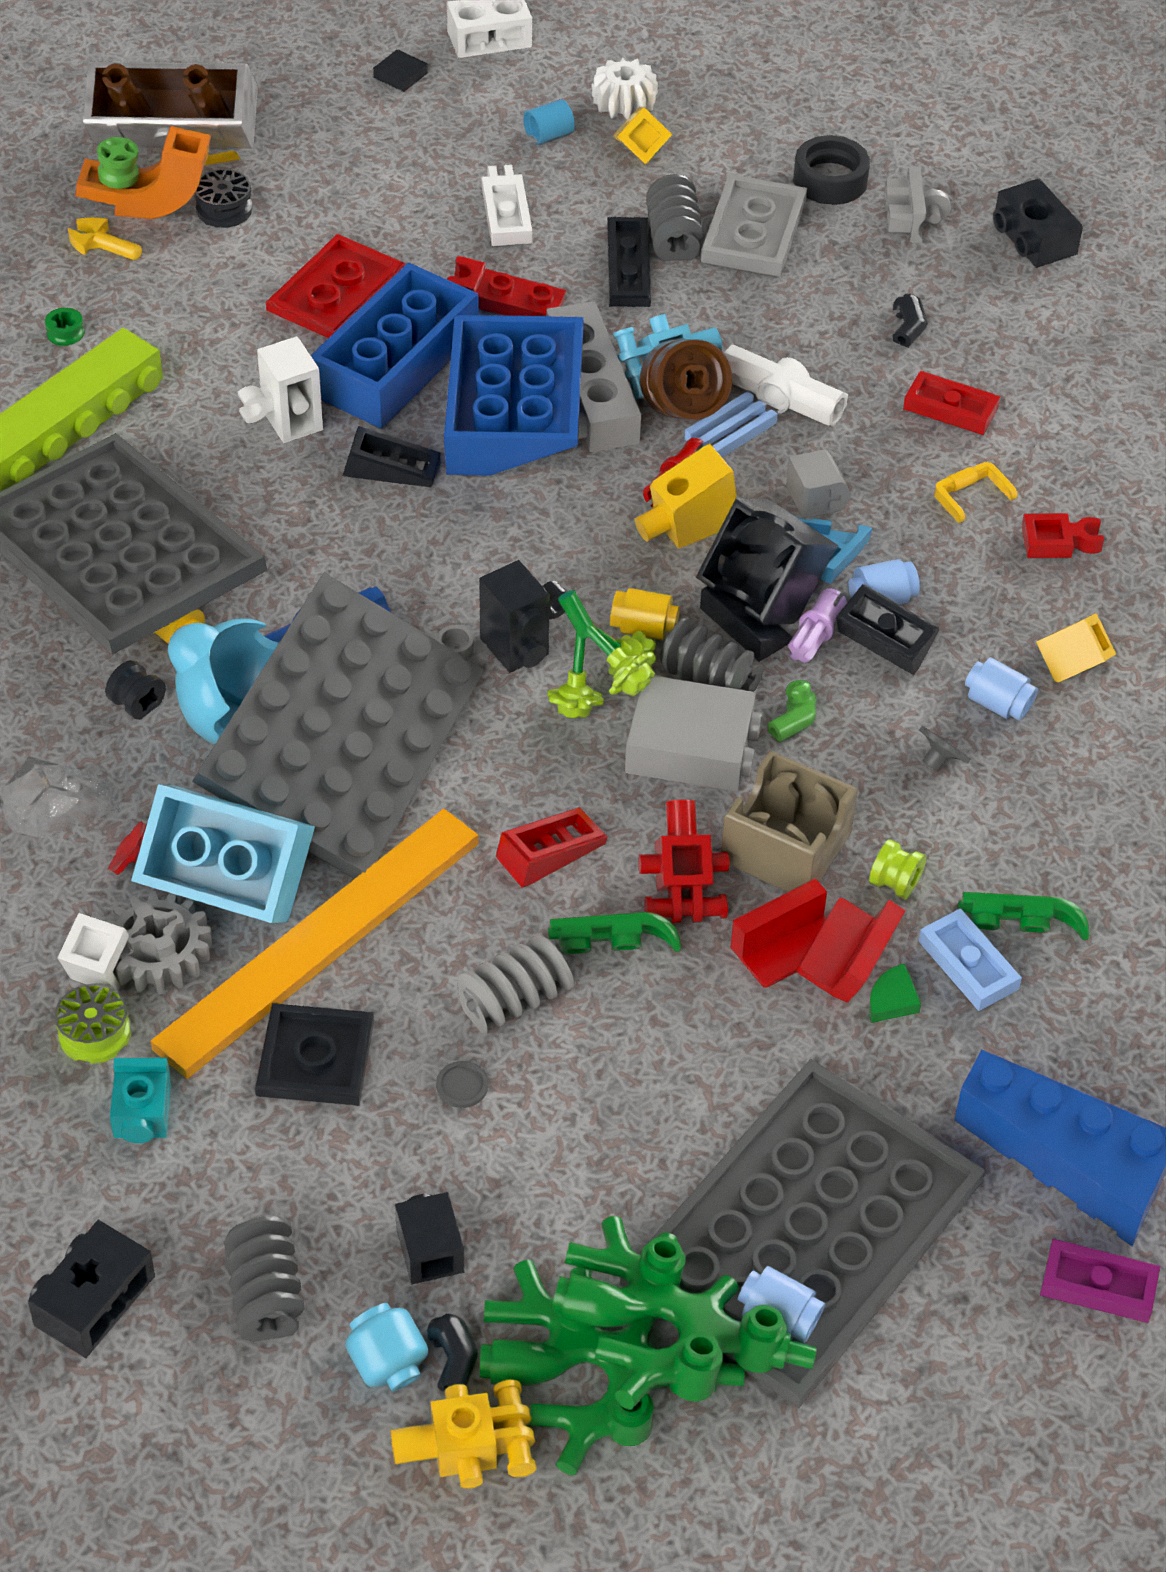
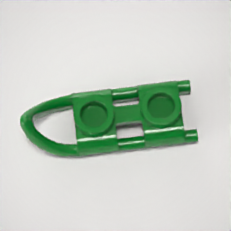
[958,892,1090,941]
[548,912,681,955]

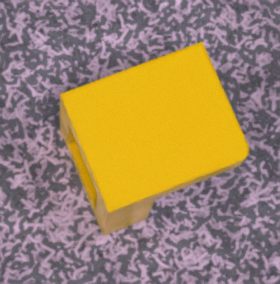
[613,107,673,164]
[1036,613,1116,682]

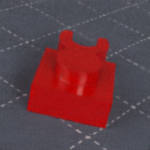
[1021,513,1104,558]

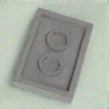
[701,174,807,277]

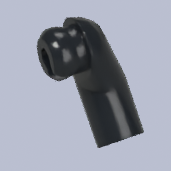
[893,293,928,348]
[427,1313,479,1392]

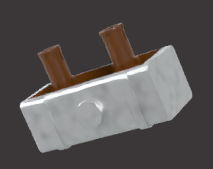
[83,61,258,150]

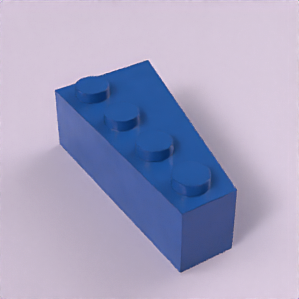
[954,1049,1166,1246]

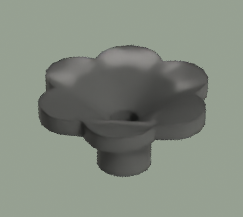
[919,725,971,771]

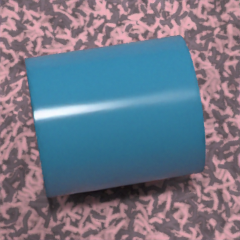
[523,99,575,145]

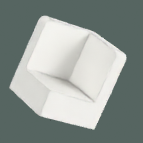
[58,913,129,991]

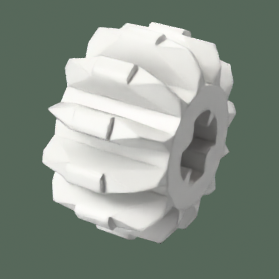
[592,57,658,120]

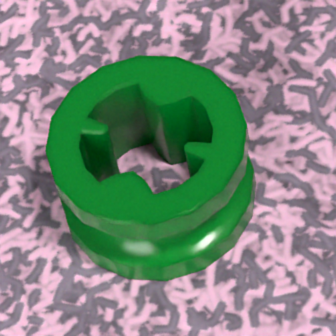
[44,307,85,346]

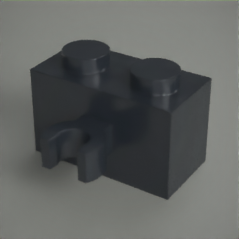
[479,560,566,673]

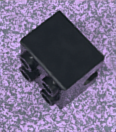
[695,498,838,625]

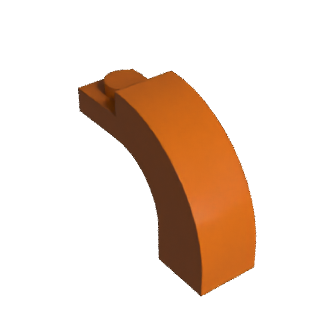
[75,126,211,219]

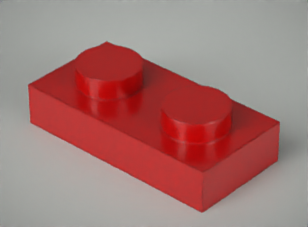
[903,370,1000,435]

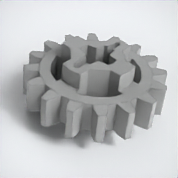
[105,891,212,993]

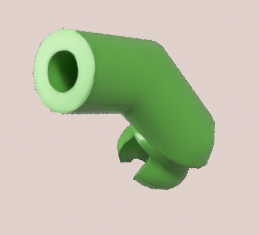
[767,679,817,743]

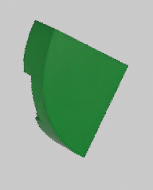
[869,963,921,1023]

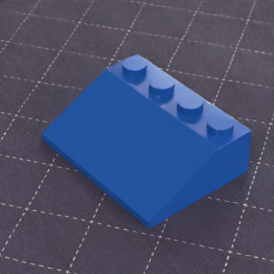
[444,315,584,476]

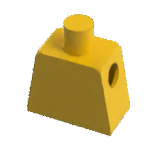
[634,443,737,549]

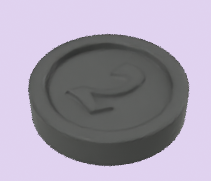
[436,1061,488,1108]

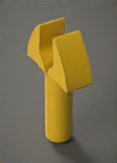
[68,217,142,260]

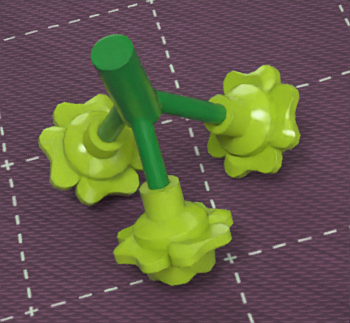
[547,590,656,719]

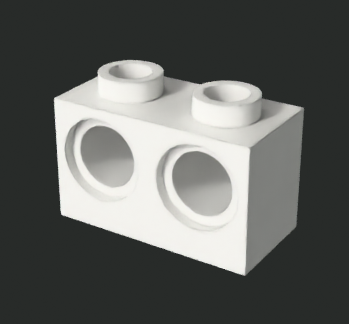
[447,0,532,58]

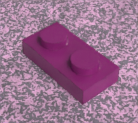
[1040,1238,1161,1323]

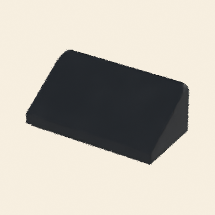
[836,584,939,676]
[700,586,793,662]

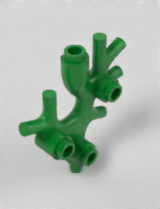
[552,1216,817,1409]
[479,1260,745,1475]

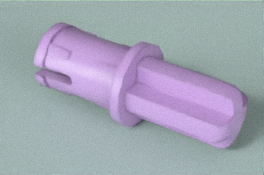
[788,588,847,663]

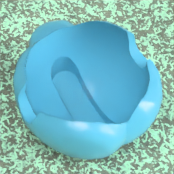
[168,619,279,744]

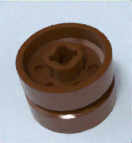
[640,339,732,420]

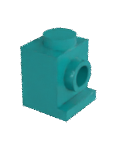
[110,1058,171,1143]

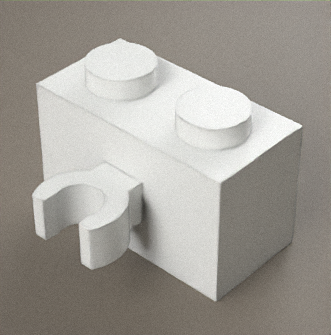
[238,336,323,443]

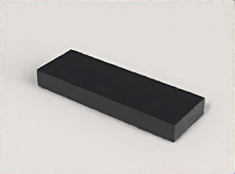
[607,217,651,307]

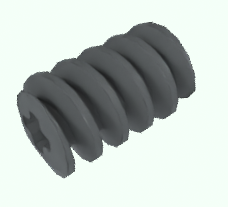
[646,174,703,261]
[660,616,764,692]
[224,1216,304,1342]

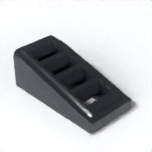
[342,426,441,488]

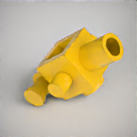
[390,1380,536,1489]

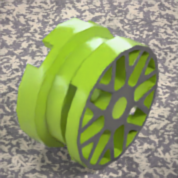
[54,983,131,1064]

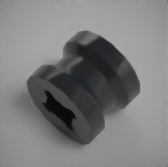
[105,660,166,720]

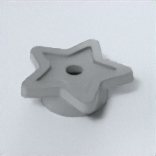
[429,625,487,661]

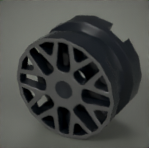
[194,169,253,228]

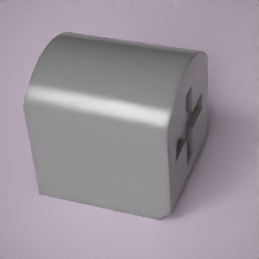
[786,449,850,517]

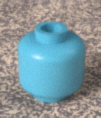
[345,1303,428,1392]

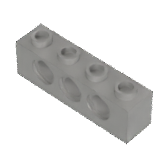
[546,301,641,452]

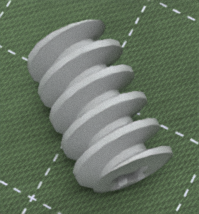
[457,935,574,1034]

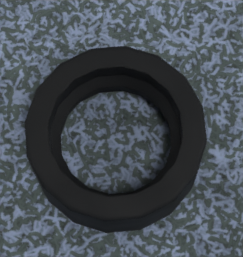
[793,135,870,205]

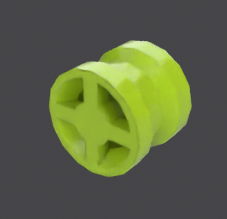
[869,839,927,900]

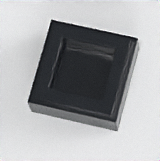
[373,49,428,92]

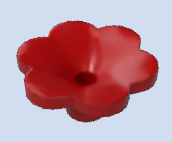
[108,821,147,875]

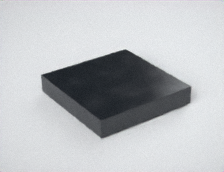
[255,1003,374,1106]

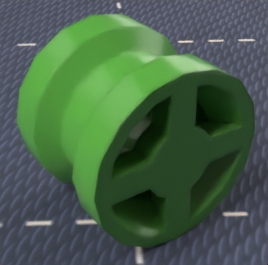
[97,137,139,189]

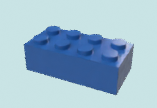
[310,262,479,429]

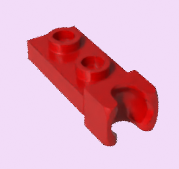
[447,256,566,316]

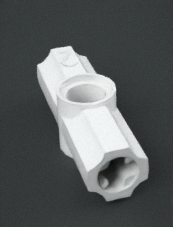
[724,344,848,426]

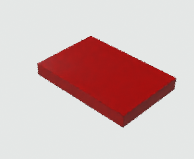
[266,234,405,338]

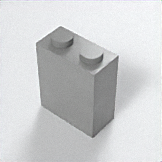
[625,676,763,792]

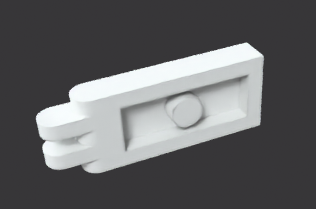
[481,164,532,246]

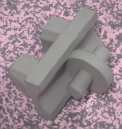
[884,167,951,243]

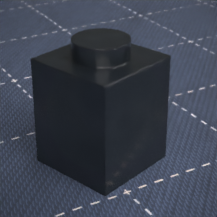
[395,1192,464,1285]

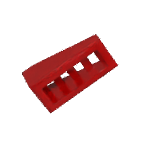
[496,807,608,888]

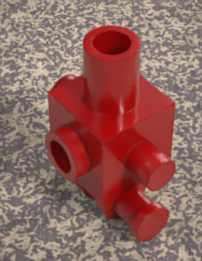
[638,799,729,923]

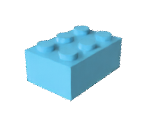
[131,784,315,923]

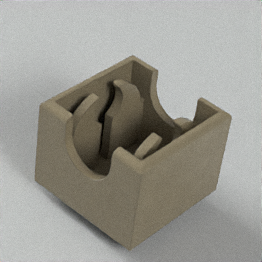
[721,750,858,892]

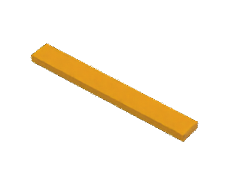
[150,808,479,1079]

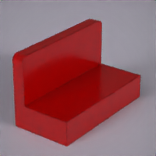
[730,878,827,988]
[797,898,906,1003]

